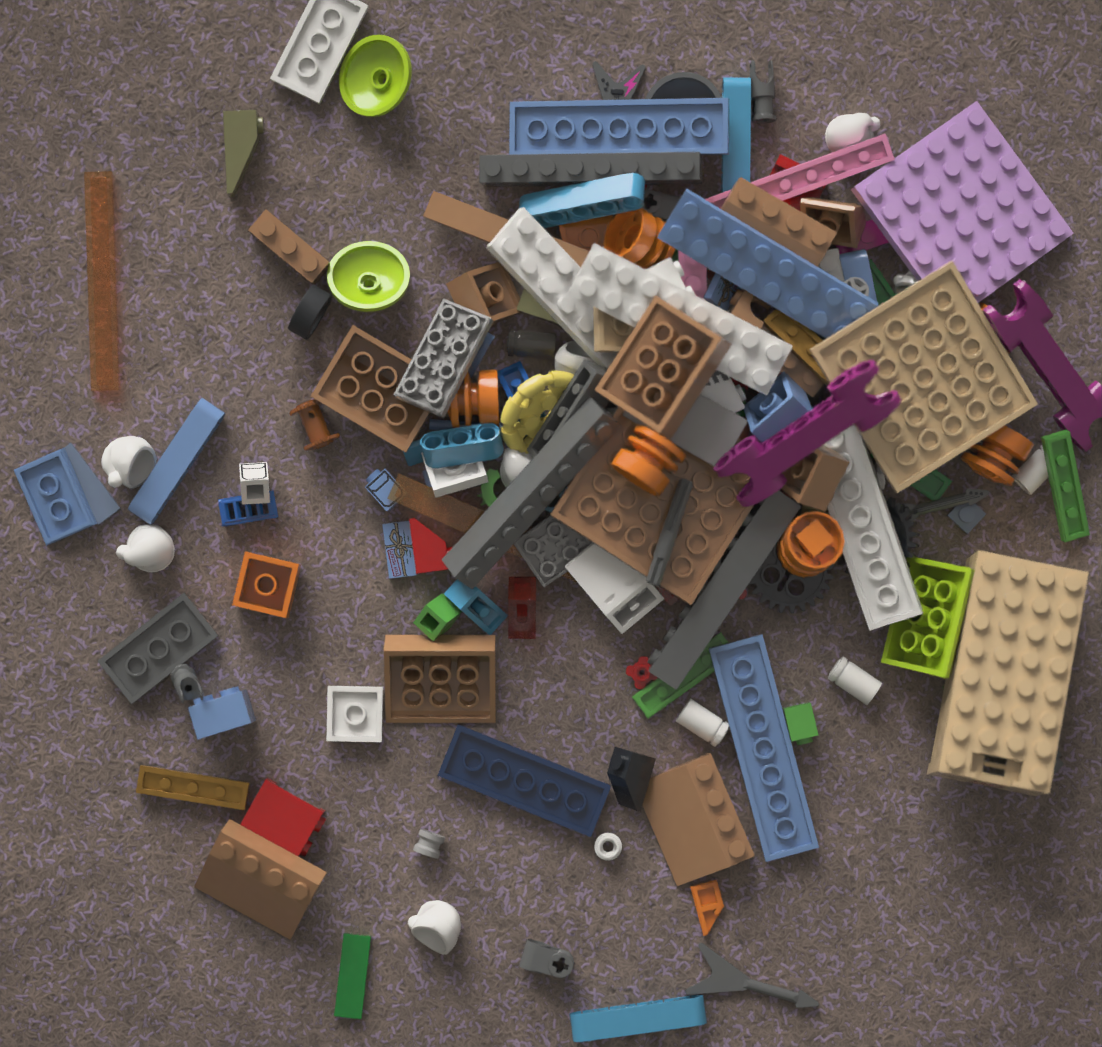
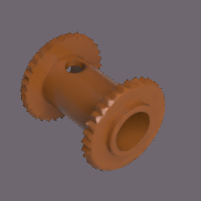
[289,399,340,451]

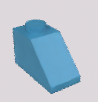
[444,579,508,635]

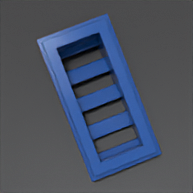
[218,490,278,527]

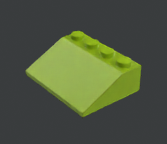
[881,557,975,679]

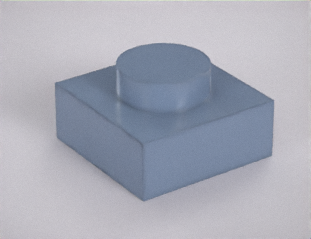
[946,503,986,534]

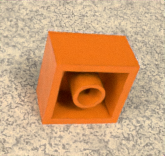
[232,551,301,618]

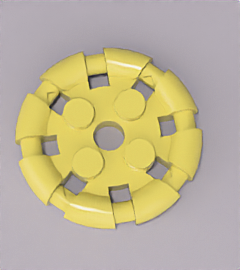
[500,370,574,454]

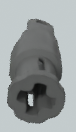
[750,60,776,124]
[171,664,204,704]

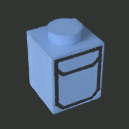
[365,469,408,512]

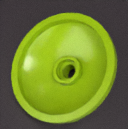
[339,35,412,117]
[327,241,410,312]

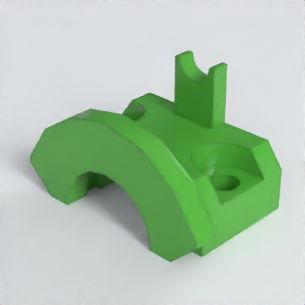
[477,468,501,507]

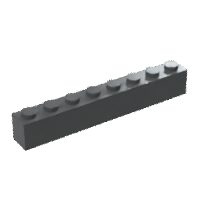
[479,152,703,187]
[442,396,621,589]
[647,491,801,690]

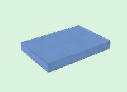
[14,448,97,546]

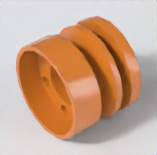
[603,208,675,269]
[447,369,499,428]
[610,424,686,497]
[960,425,1034,486]
[777,511,845,578]

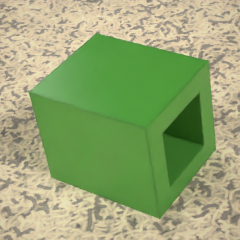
[413,593,462,641]
[782,702,818,745]

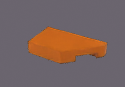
[690,879,724,936]

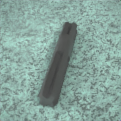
[646,478,693,586]

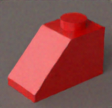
[409,518,452,574]

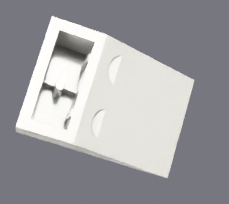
[565,543,664,634]

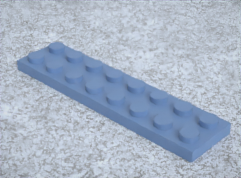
[509,98,729,155]
[657,189,878,339]
[708,634,819,862]

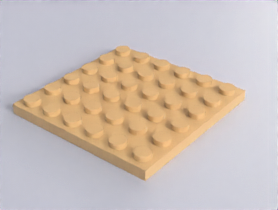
[809,261,1038,493]

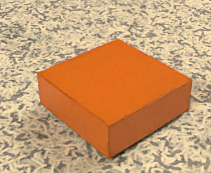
[794,519,834,559]

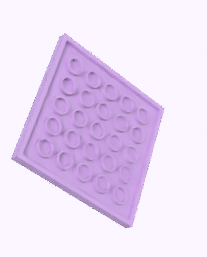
[851,101,1074,303]

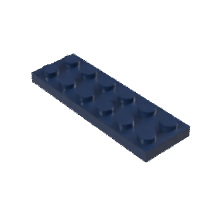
[437,724,611,837]

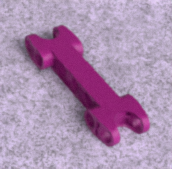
[982,279,1102,452]
[714,360,902,507]

